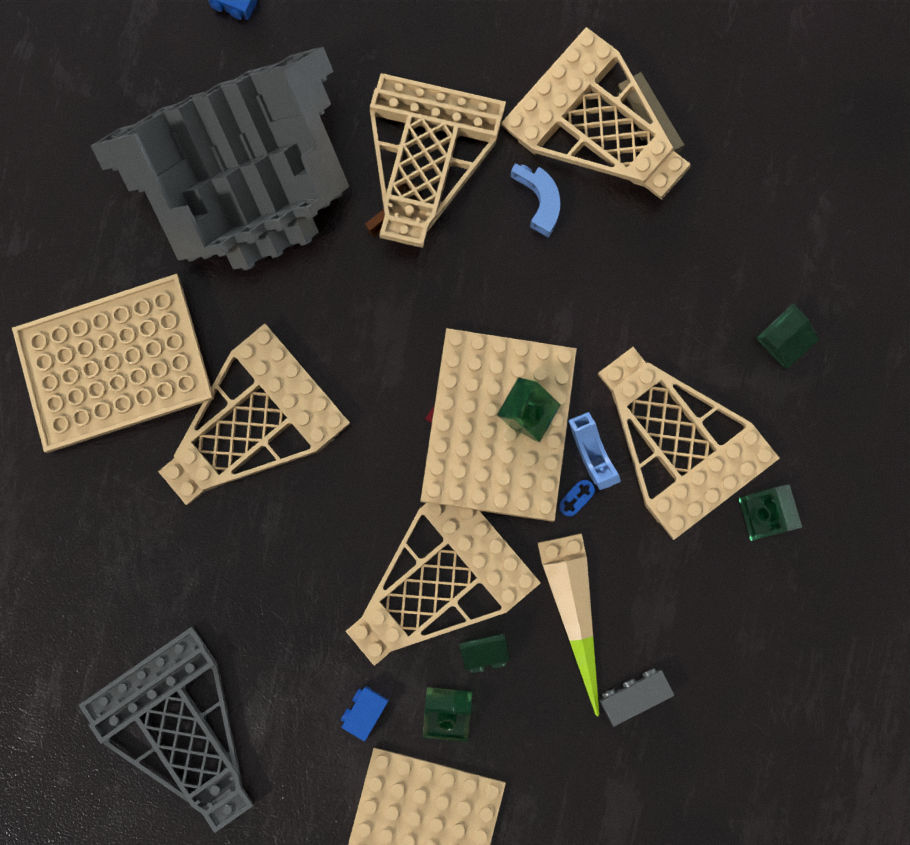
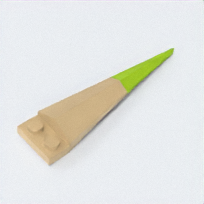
[537,533,599,717]

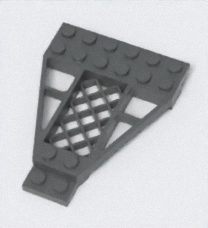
[79,627,254,833]

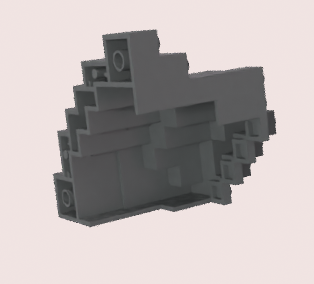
[90,46,349,270]

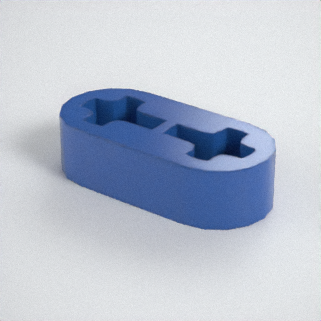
[559,480,595,517]

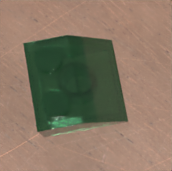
[756,303,819,370]
[497,377,561,442]
[739,484,802,541]
[459,633,510,673]
[423,687,473,743]

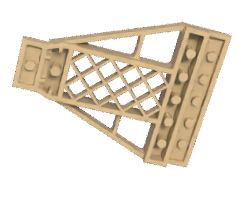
[501,27,691,200]
[370,73,506,248]
[158,324,350,506]
[598,347,780,540]
[346,503,540,666]

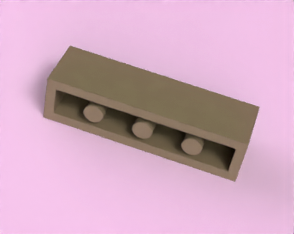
[616,72,684,154]

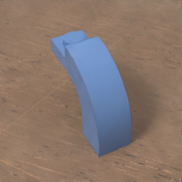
[511,163,560,238]
[568,412,621,490]

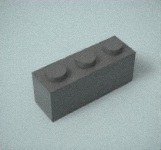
[599,668,675,727]

